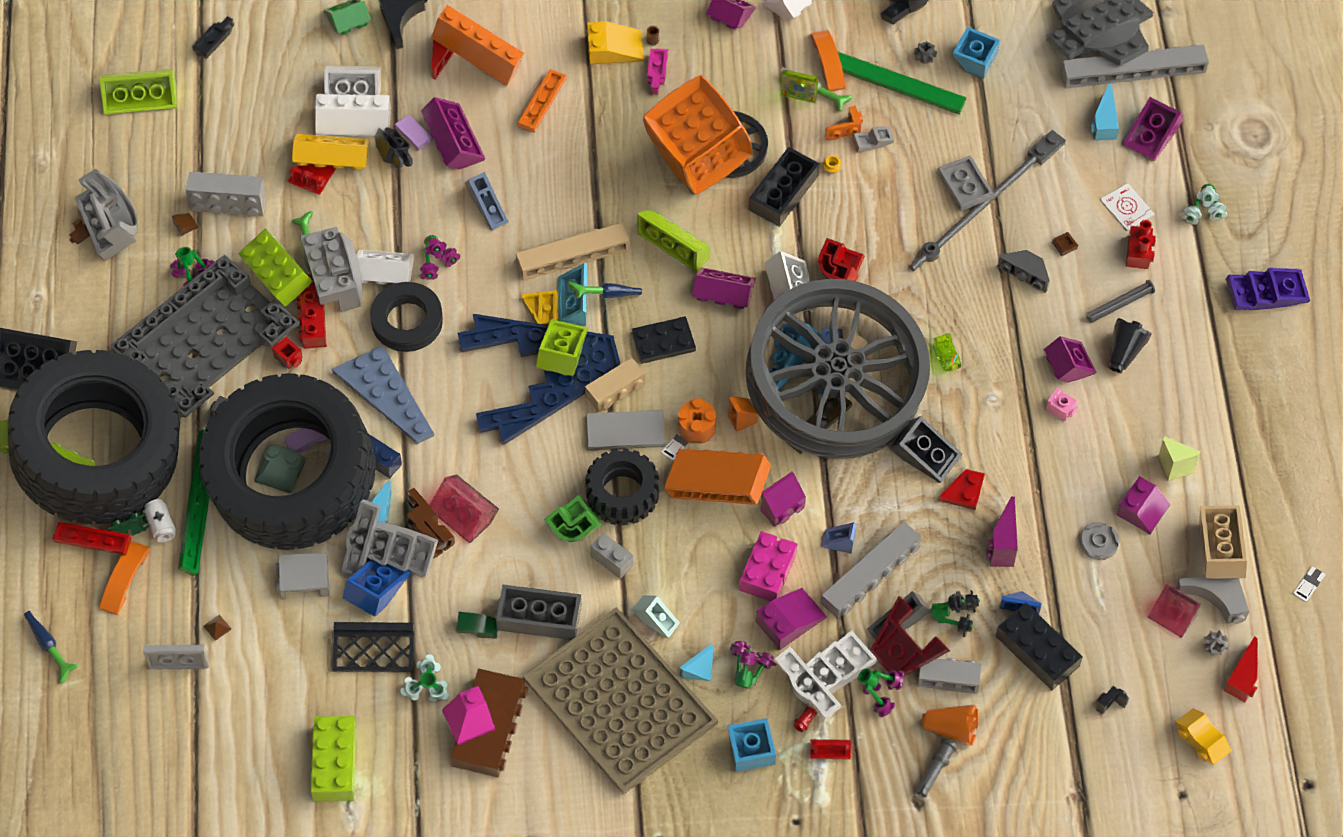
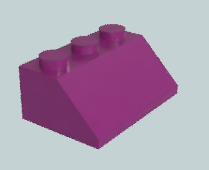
[692,267,756,309]

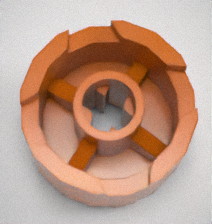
[678,398,716,444]

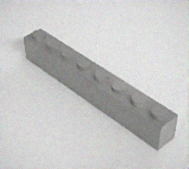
[1061,45,1209,88]

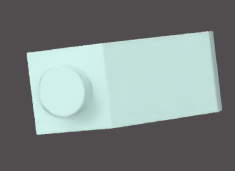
[632,595,680,638]

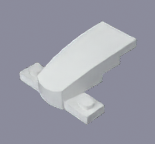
[775,630,877,719]

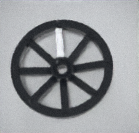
[726,111,768,178]

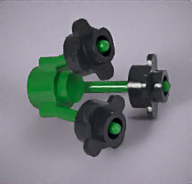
[931,590,980,637]

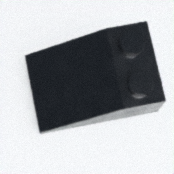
[890,416,962,483]

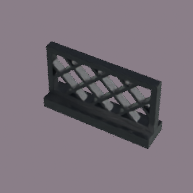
[332,622,415,672]

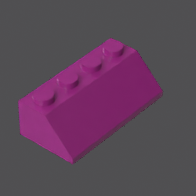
[421,97,486,169]

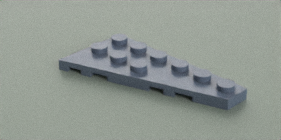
[332,345,434,444]

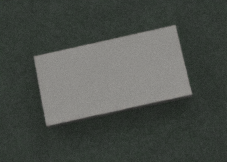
[587,410,665,450]

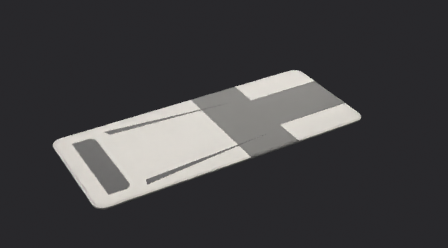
[662,432,689,460]
[1294,567,1325,601]

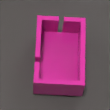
[739,531,798,601]

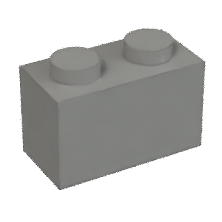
[590,533,633,579]

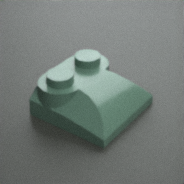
[255,445,306,493]

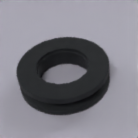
[370,282,443,352]

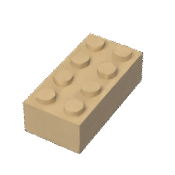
[1199,505,1247,579]

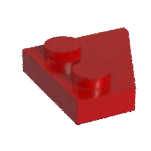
[939,469,985,510]

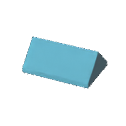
[558,263,587,326]

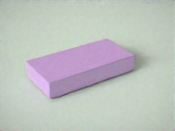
[395,115,432,150]

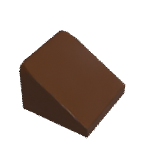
[172,213,198,236]

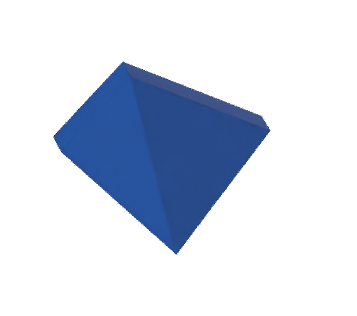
[1000,591,1041,614]

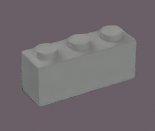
[918,658,981,694]

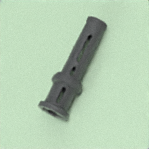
[915,739,958,798]

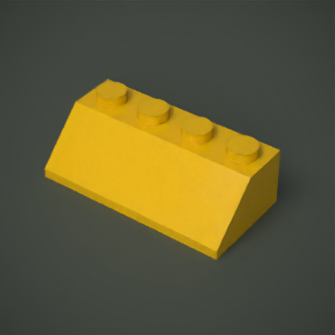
[292,133,369,170]

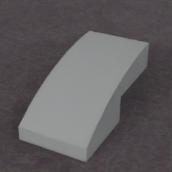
[852,126,894,152]

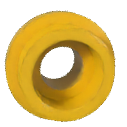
[823,155,841,173]

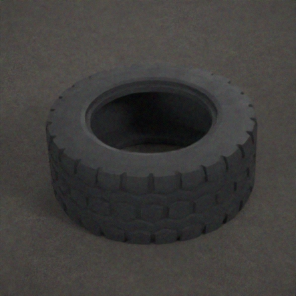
[8,350,180,524]
[199,373,376,550]

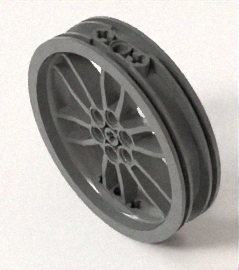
[745,279,930,459]

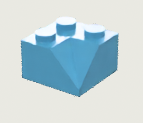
[952,27,1000,79]
[728,718,776,772]

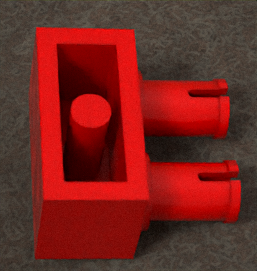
[1126,220,1156,269]

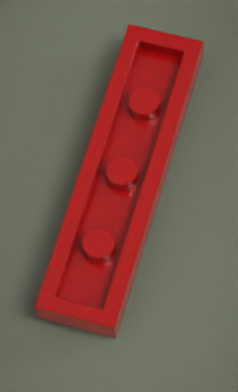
[52,522,132,556]

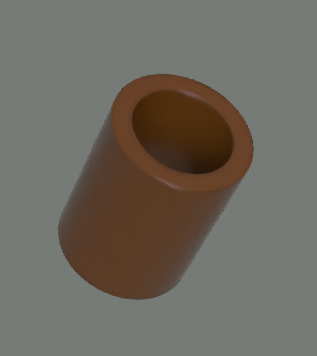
[647,26,659,46]

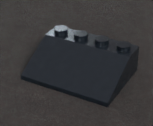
[0,328,77,389]

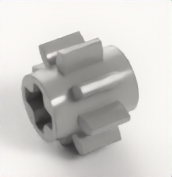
[1203,630,1229,656]

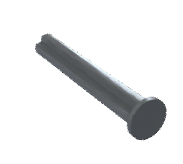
[1086,279,1155,322]

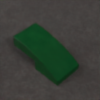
[457,612,498,639]

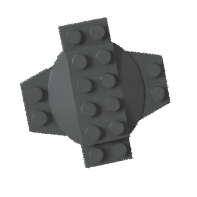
[1047,0,1153,66]

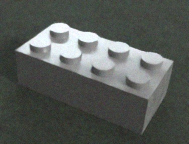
[186,172,267,216]

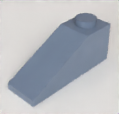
[465,172,508,230]

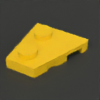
[522,290,558,325]

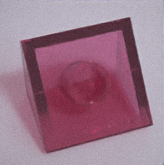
[1148,584,1201,638]

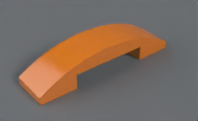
[811,30,846,91]
[99,541,151,615]

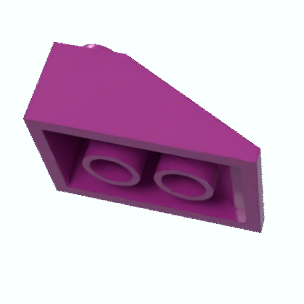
[1123,97,1184,161]
[986,496,1018,567]
[755,588,827,650]

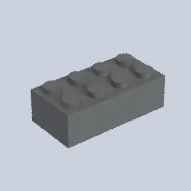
[496,585,582,640]

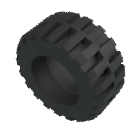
[585,448,659,525]

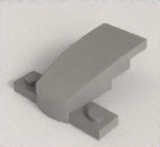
[341,499,438,577]

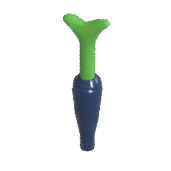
[568,281,642,299]
[24,611,79,683]

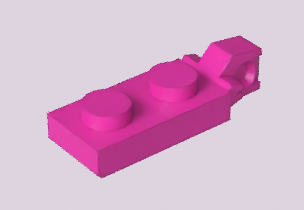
[647,48,668,94]

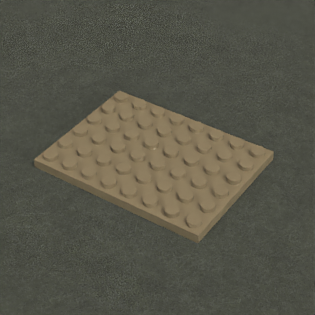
[523,607,718,795]

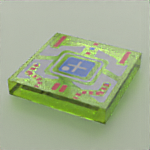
[781,70,819,103]

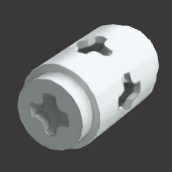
[144,499,176,543]

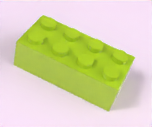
[238,228,313,307]
[311,716,357,801]

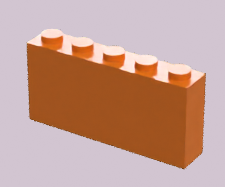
[431,5,524,86]
[664,448,771,505]

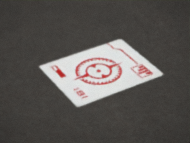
[1101,183,1155,230]

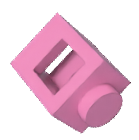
[1046,387,1078,421]

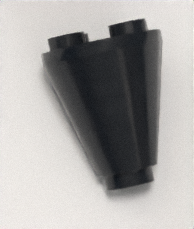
[1108,318,1152,373]

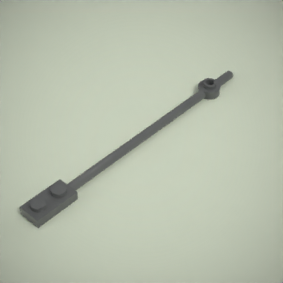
[909,130,1066,271]

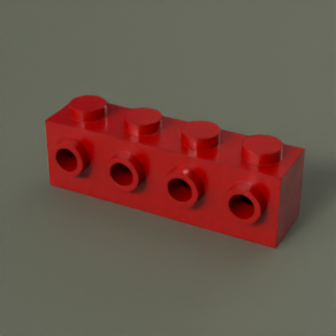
[297,274,327,349]

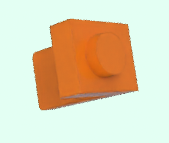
[825,106,863,140]

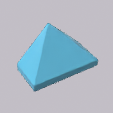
[680,645,714,681]

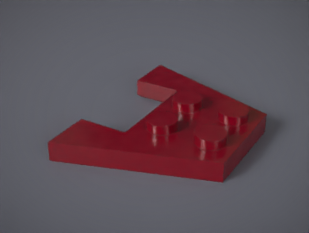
[870,596,950,677]

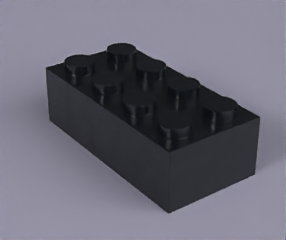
[749,147,820,227]
[995,603,1083,690]

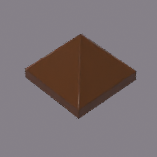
[204,614,231,641]

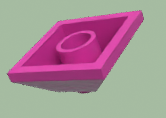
[442,686,495,745]

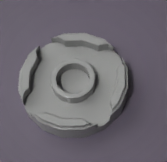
[1080,522,1120,560]

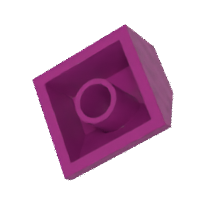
[706,0,757,30]
[1044,336,1097,383]
[760,471,806,527]
[1117,476,1170,534]

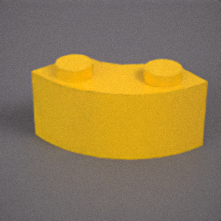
[1175,708,1231,765]

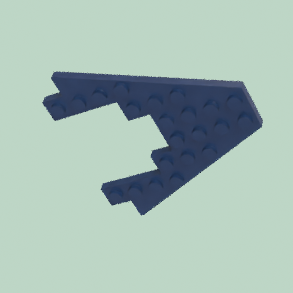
[458,314,621,445]

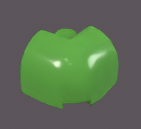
[544,495,601,542]

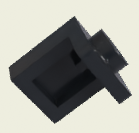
[1096,685,1129,715]

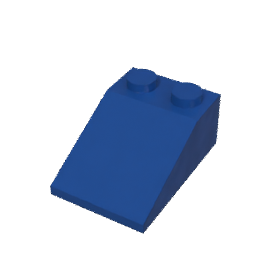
[342,559,411,617]

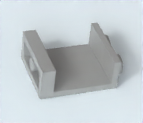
[276,552,329,600]

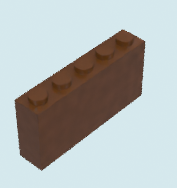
[450,668,528,778]

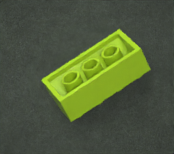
[100,69,177,114]
[637,210,710,273]

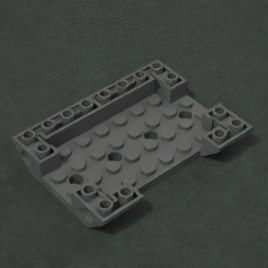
[110,254,300,418]

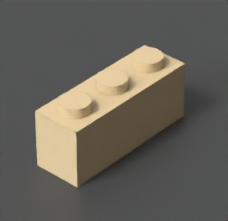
[585,358,645,412]

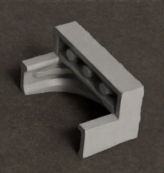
[75,169,138,260]
[301,227,362,312]

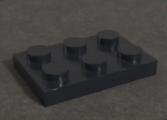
[631,316,696,364]

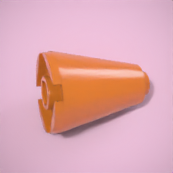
[921,705,979,746]

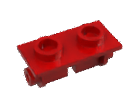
[810,739,852,759]

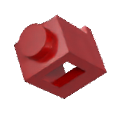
[272,337,303,369]

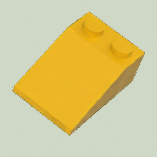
[587,22,643,64]

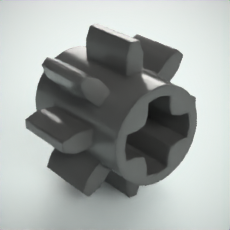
[914,41,937,64]

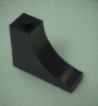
[379,0,427,50]

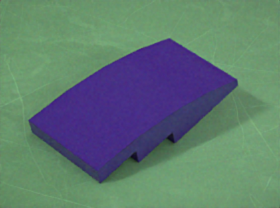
[1226,268,1310,310]

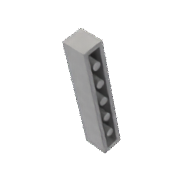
[821,522,921,619]

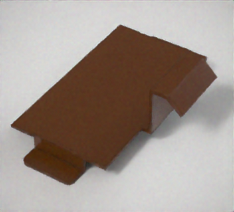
[69,218,90,245]

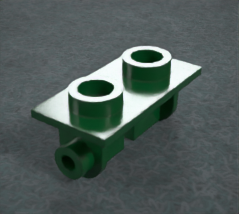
[108,512,150,535]

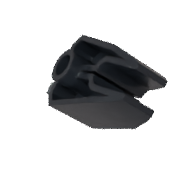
[375,127,413,168]

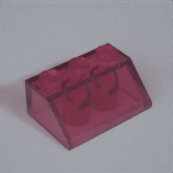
[429,474,499,543]

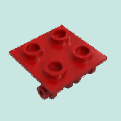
[287,163,337,195]

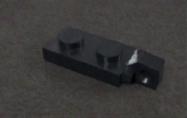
[192,16,234,59]

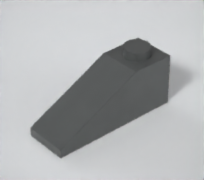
[867,591,931,640]

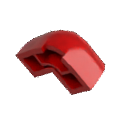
[818,238,865,281]

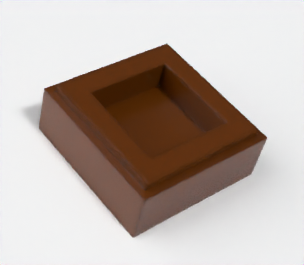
[1052,232,1078,256]

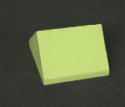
[1158,436,1200,481]

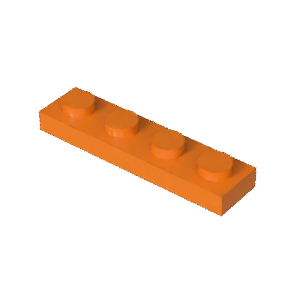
[518,69,566,133]

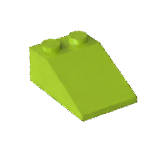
[536,319,588,376]

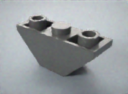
[998,250,1050,293]

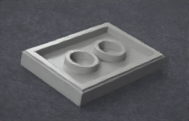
[937,155,994,211]
[143,645,209,669]

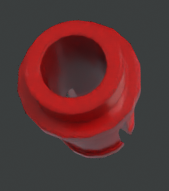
[793,706,817,732]

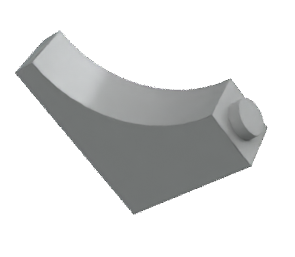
[1176,575,1249,624]

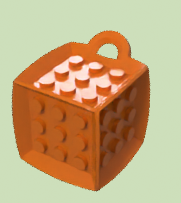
[643,75,752,195]

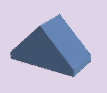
[822,522,857,553]

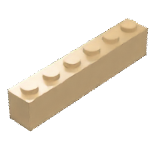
[516,223,630,281]

